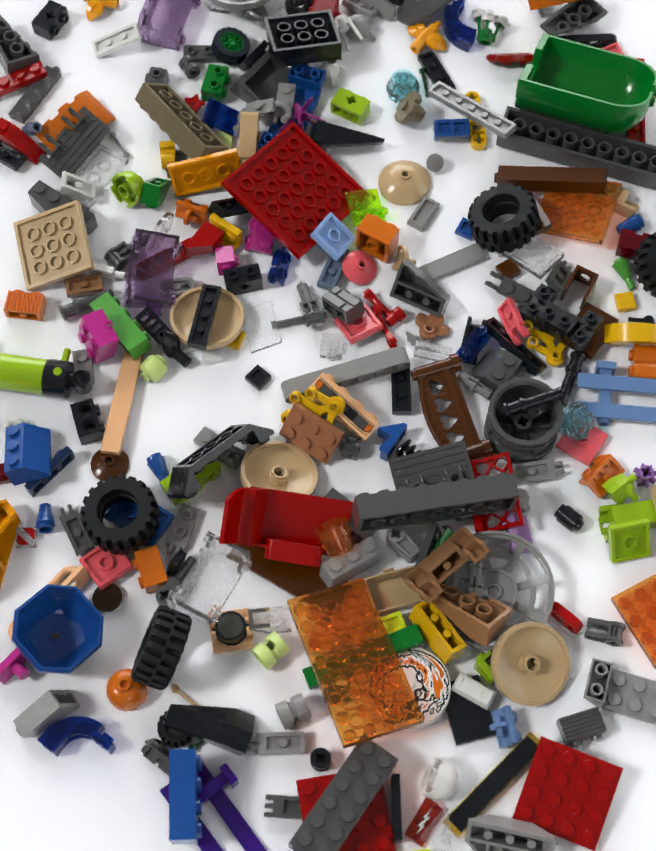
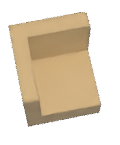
[613,189,639,218]

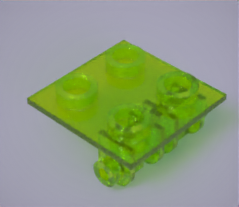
[345,188,388,227]

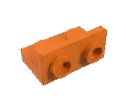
[578,454,626,498]

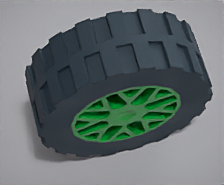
[211,27,250,66]

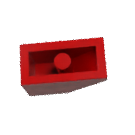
[184,221,224,256]

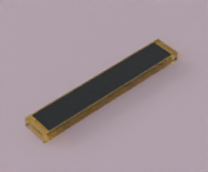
[442,731,539,838]

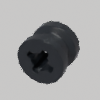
[310,747,331,772]

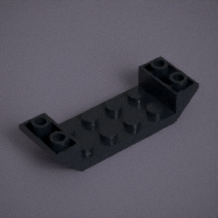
[167,424,275,499]

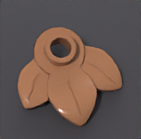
[415,312,450,340]

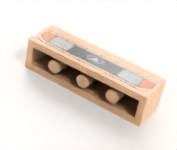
[309,372,380,443]

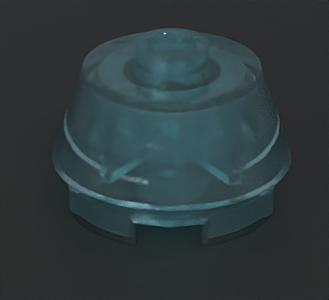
[386,69,420,103]
[559,402,594,441]

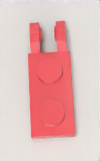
[497,297,530,346]

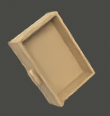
[364,565,423,617]

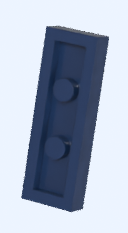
[24,446,75,497]

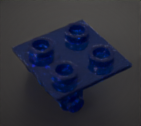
[201,97,239,136]

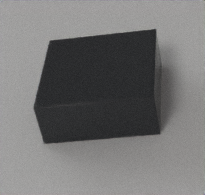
[245,364,272,391]
[166,550,187,577]

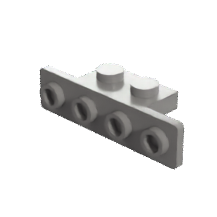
[341,0,397,22]

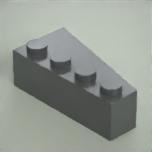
[0,15,40,75]
[28,180,98,236]

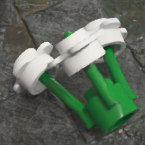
[470,8,511,46]

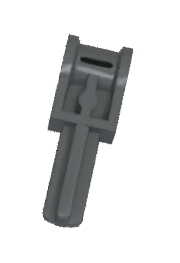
[104,231,153,271]
[296,282,325,328]
[155,556,198,609]

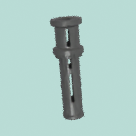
[58,288,114,321]

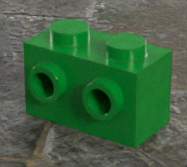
[201,63,232,105]

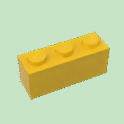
[408,601,467,665]

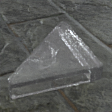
[419,806,452,851]

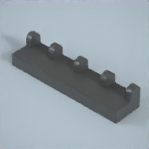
[8,65,62,124]

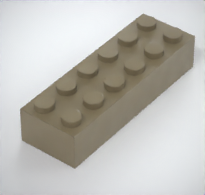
[135,82,229,159]

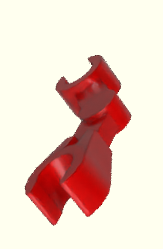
[371,304,397,349]

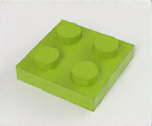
[608,518,651,563]

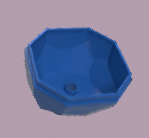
[12,584,104,674]

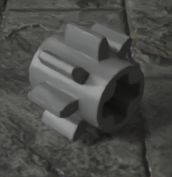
[338,434,362,459]

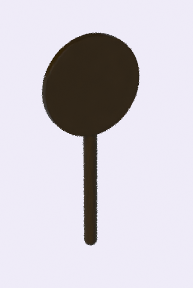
[92,583,122,612]

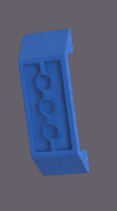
[258,64,326,148]

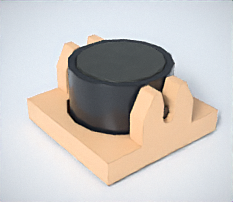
[209,608,254,654]

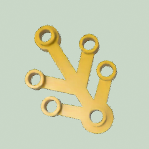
[524,320,566,367]
[281,386,345,424]

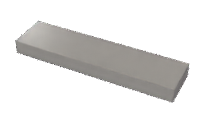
[418,243,486,281]

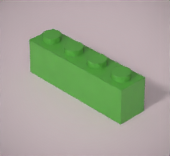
[89,292,152,360]

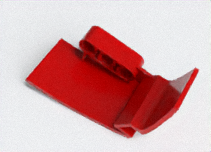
[219,486,353,567]

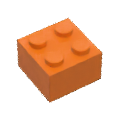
[356,213,399,264]

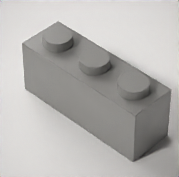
[319,536,382,591]

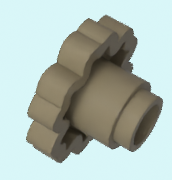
[394,91,426,125]

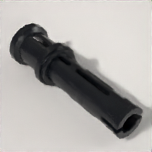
[559,351,587,407]
[503,387,564,419]

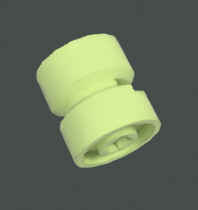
[251,631,290,670]

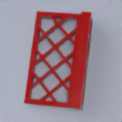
[470,451,525,533]

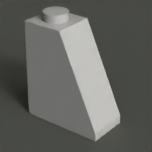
[13,690,81,738]

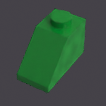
[141,177,171,209]

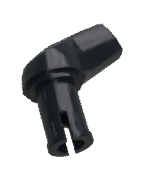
[156,329,192,368]

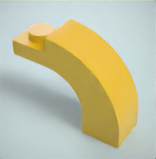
[604,322,656,346]

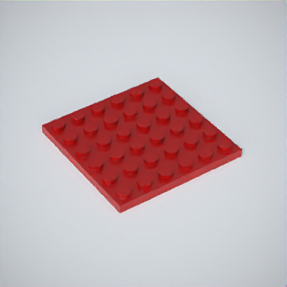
[221,121,369,260]

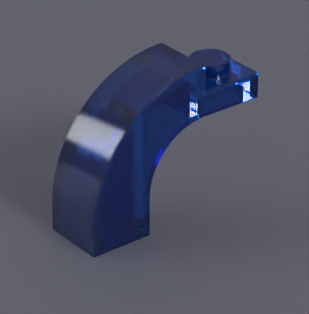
[443,0,477,52]
[37,716,116,757]

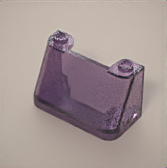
[138,0,202,51]
[123,228,182,309]

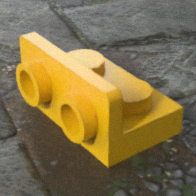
[209,213,243,252]

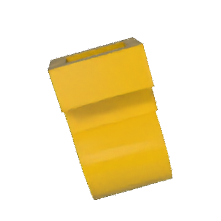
[159,141,177,169]

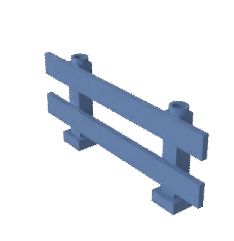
[576,360,656,426]

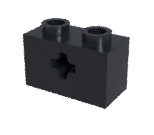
[31,0,69,41]
[222,263,263,295]

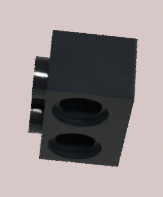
[70,398,105,445]

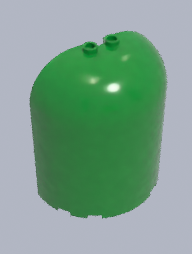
[515,33,656,134]

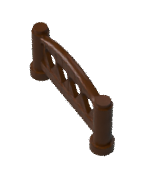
[410,353,494,461]

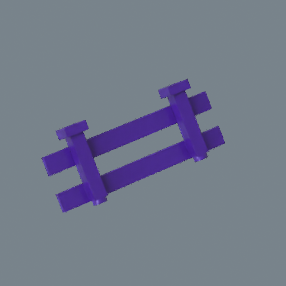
[159,761,290,851]

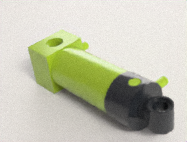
[0,348,93,399]

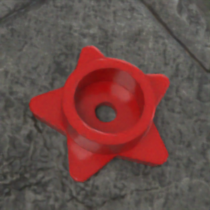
[184,94,205,113]

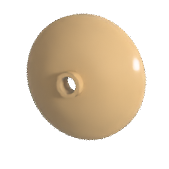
[378,160,431,206]

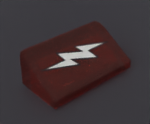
[404,798,444,848]

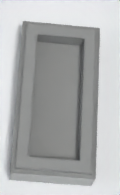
[407,196,440,232]

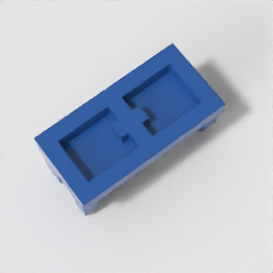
[433,119,470,140]

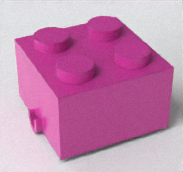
[77,309,119,364]

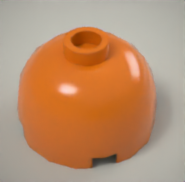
[106,668,148,712]

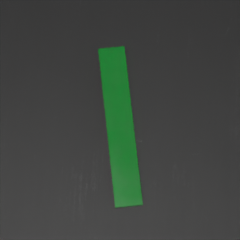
[302,623,424,690]

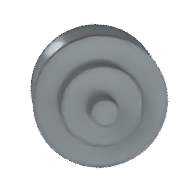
[426,153,444,172]

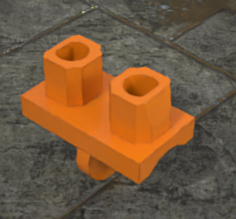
[175,198,208,225]

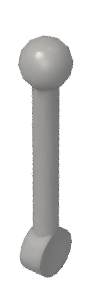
[109,131,130,159]

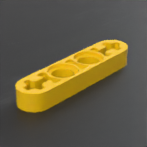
[465,91,487,151]

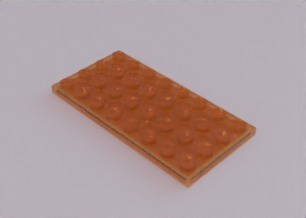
[287,578,425,749]

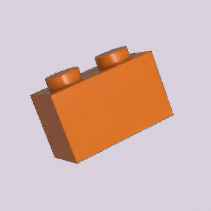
[132,544,168,594]

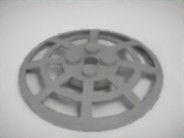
[442,530,555,651]

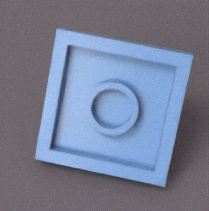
[310,212,356,261]

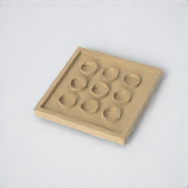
[13,200,95,291]

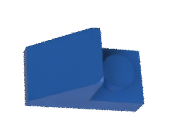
[377,423,407,462]

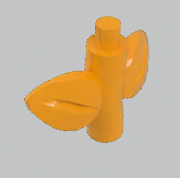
[84,0,119,21]
[407,20,447,54]

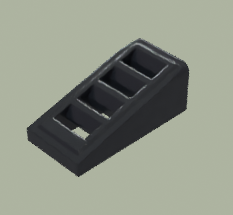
[134,306,174,346]

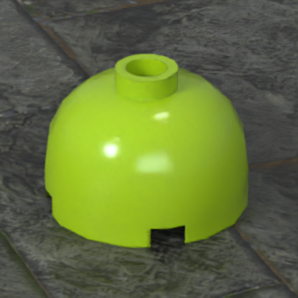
[110,170,144,207]

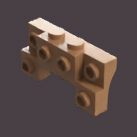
[402,526,490,604]

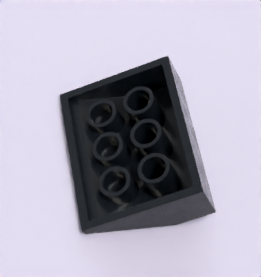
[264,9,342,68]

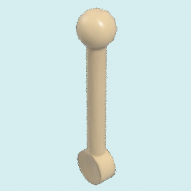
[171,684,199,706]

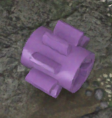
[633,463,656,488]

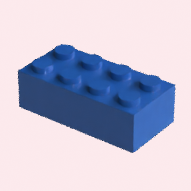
[169,748,202,845]

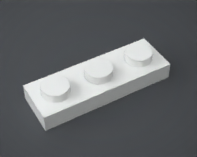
[91,22,142,58]

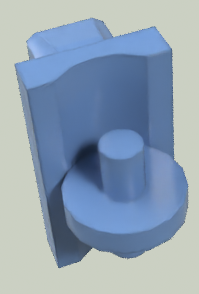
[489,705,522,749]

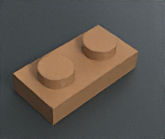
[65,273,104,298]

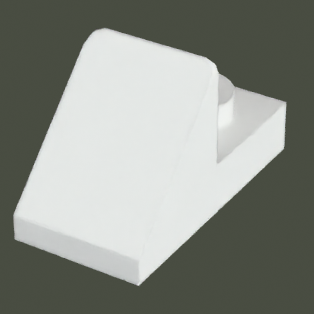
[61,171,96,201]

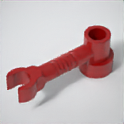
[363,288,406,328]

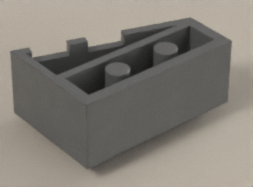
[389,258,451,317]

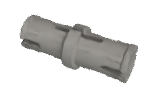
[457,370,494,400]

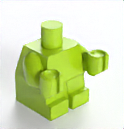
[601,473,640,505]

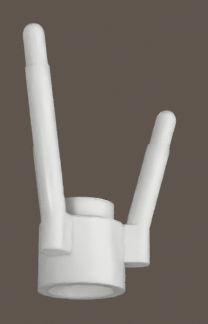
[334,14,363,51]

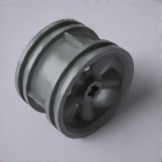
[484,378,563,464]

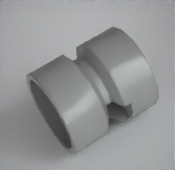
[274,693,312,730]

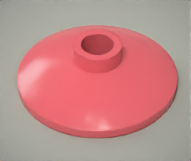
[342,251,377,285]

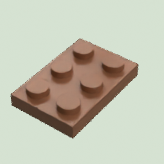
[279,402,345,465]

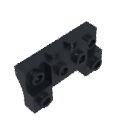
[520,283,605,353]

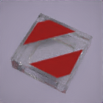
[15,527,37,548]

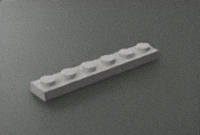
[427,81,517,139]

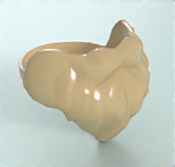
[392,245,417,272]

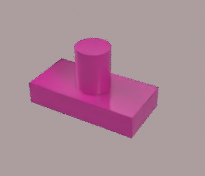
[0,648,30,685]

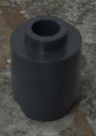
[554,504,584,532]

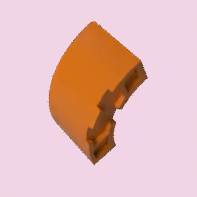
[35,90,116,151]

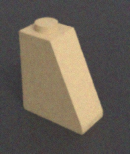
[238,112,260,165]

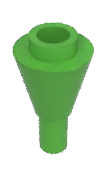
[612,257,636,291]

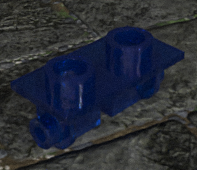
[267,246,292,286]
[456,325,492,364]

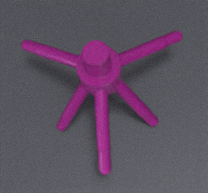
[279,97,326,132]

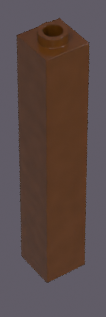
[494,165,607,194]

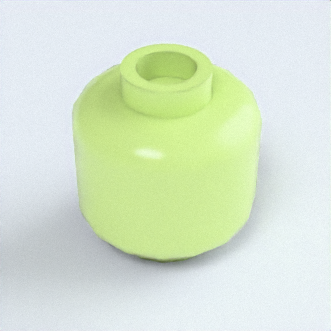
[140,354,168,382]

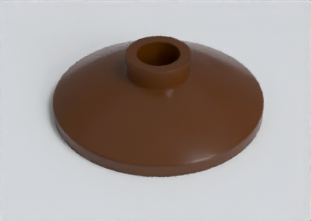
[91,449,129,482]

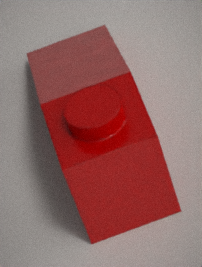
[0,117,46,165]

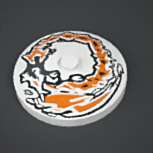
[367,647,451,730]

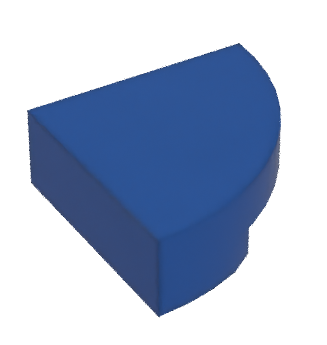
[455,217,473,241]

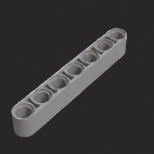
[281,346,411,403]

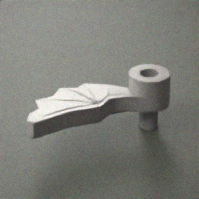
[406,331,433,350]

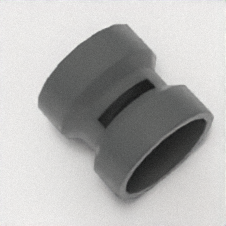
[178,55,201,80]

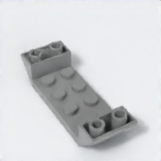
[583,658,656,725]

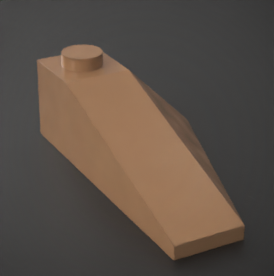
[432,583,513,647]

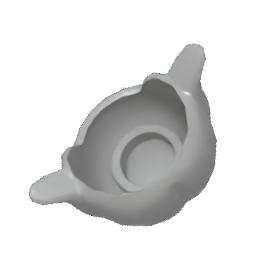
[346,14,376,41]

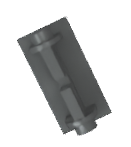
[141,738,169,776]

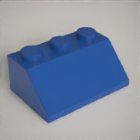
[4,423,51,486]

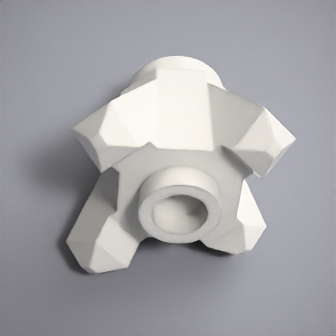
[319,60,347,87]

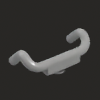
[233,98,292,133]

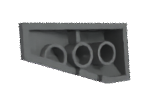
[539,0,608,36]

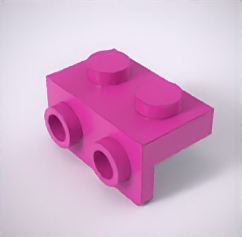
[244,217,275,256]

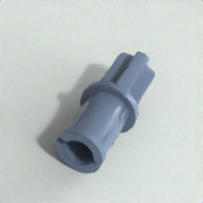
[22,121,42,136]

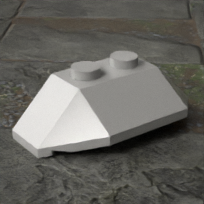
[464,814,556,851]

